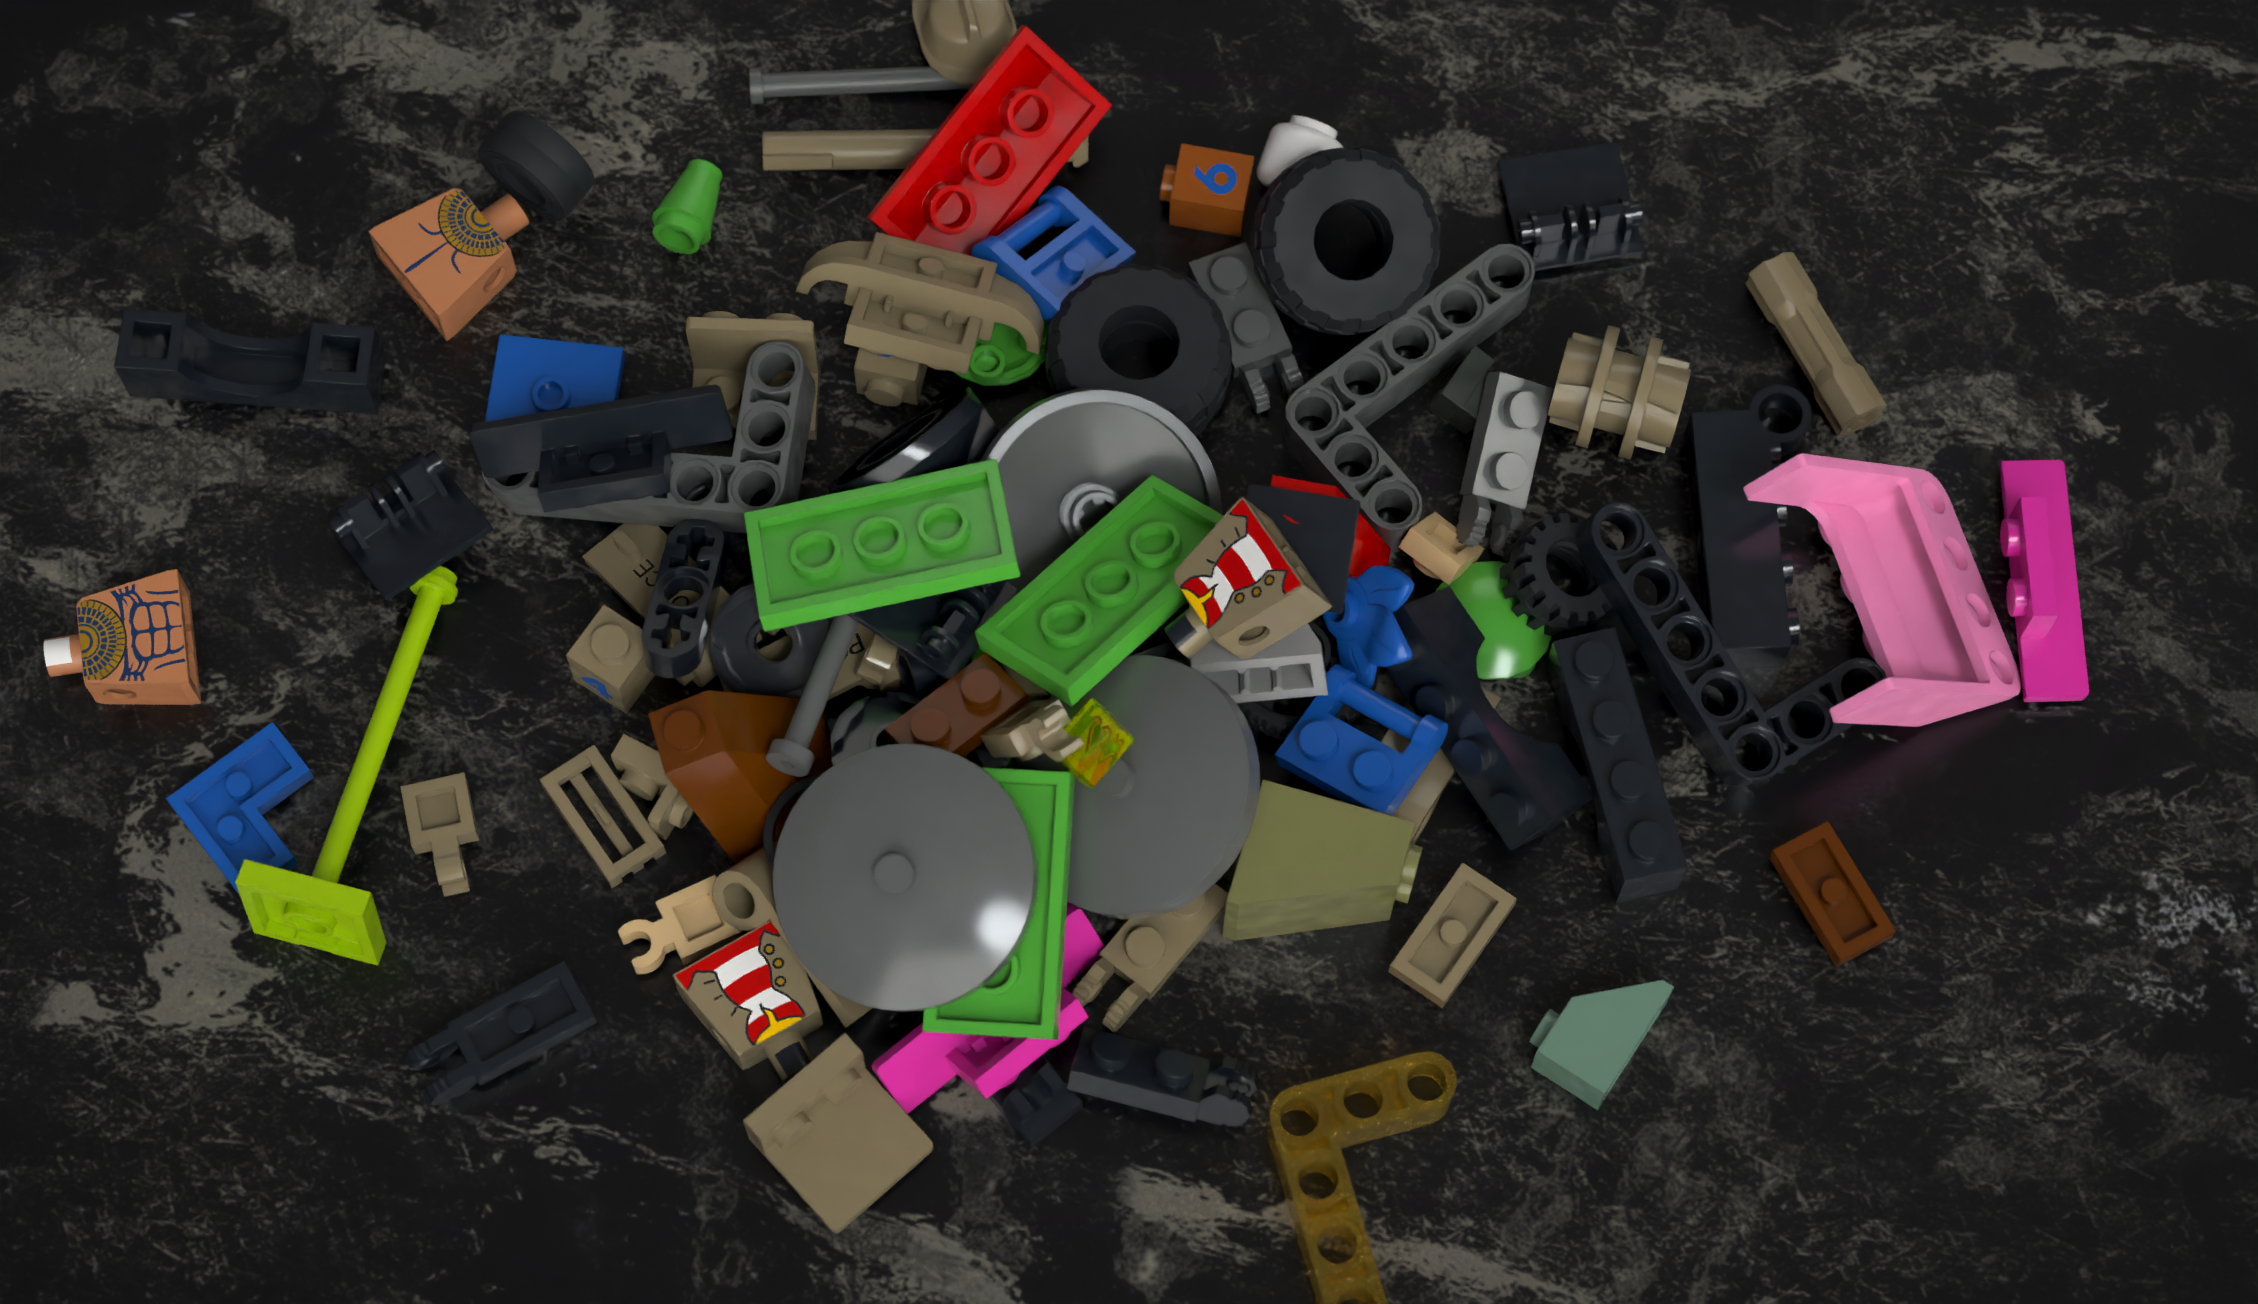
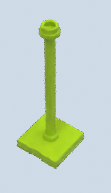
[235,566,458,966]

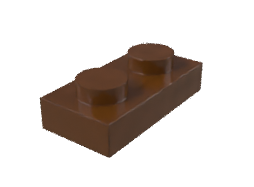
[885,653,1028,757]
[1769,821,1896,967]

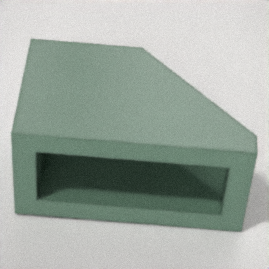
[1529,980,1674,1110]

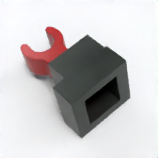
[1425,345,1495,435]

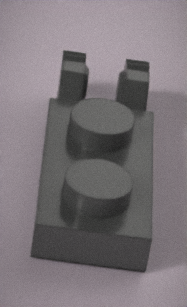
[1188,242,1305,413]
[1456,371,1553,556]

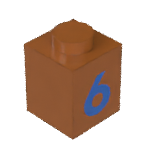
[1160,143,1254,237]

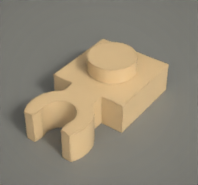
[618,875,743,974]

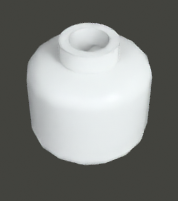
[1256,115,1344,188]

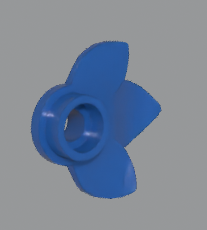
[1323,565,1414,688]

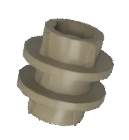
[1548,325,1691,460]

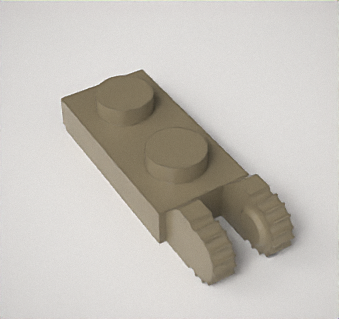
[1072,883,1229,1033]

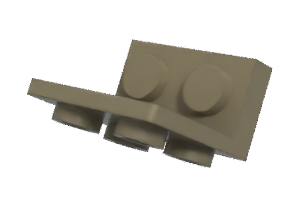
[686,311,821,440]
[743,1033,933,1233]

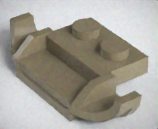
[796,232,1044,375]

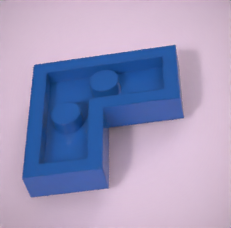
[166,722,314,896]

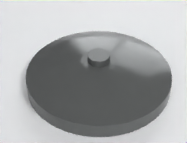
[980,388,1222,606]
[1014,655,1260,919]
[773,744,1039,1012]

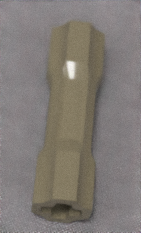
[1745,252,1887,436]

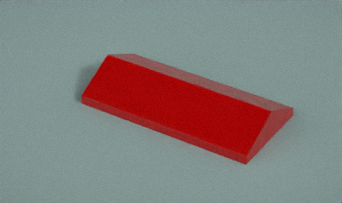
[867,25,1112,256]

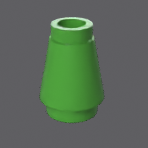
[652,159,723,254]

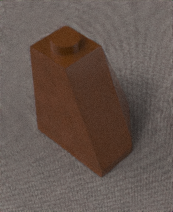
[648,690,831,864]

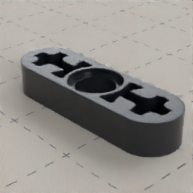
[641,519,727,678]

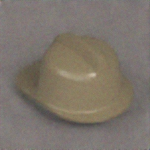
[912,0,1017,84]

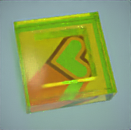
[1062,698,1136,789]

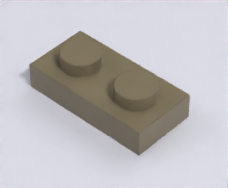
[1389,863,1517,1008]

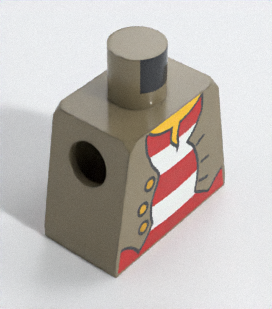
[1165,497,1332,659]
[673,921,823,1085]

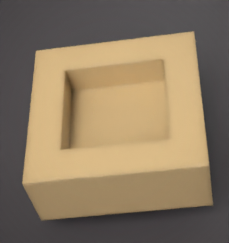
[1399,512,1484,585]

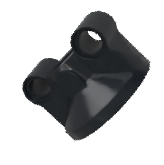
[828,387,1000,494]

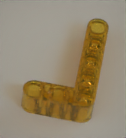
[1267,1051,1457,1304]

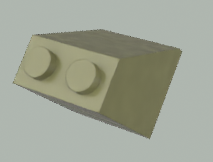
[1222,779,1423,941]

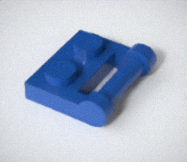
[971,186,1136,324]
[1275,664,1448,816]

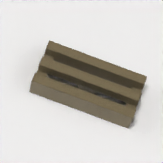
[540,745,666,888]

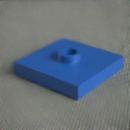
[485,335,625,421]

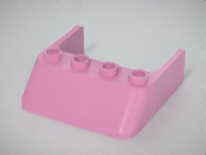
[1743,453,2021,727]

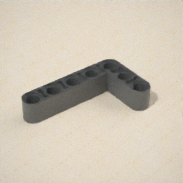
[1283,244,1535,553]
[482,341,816,533]

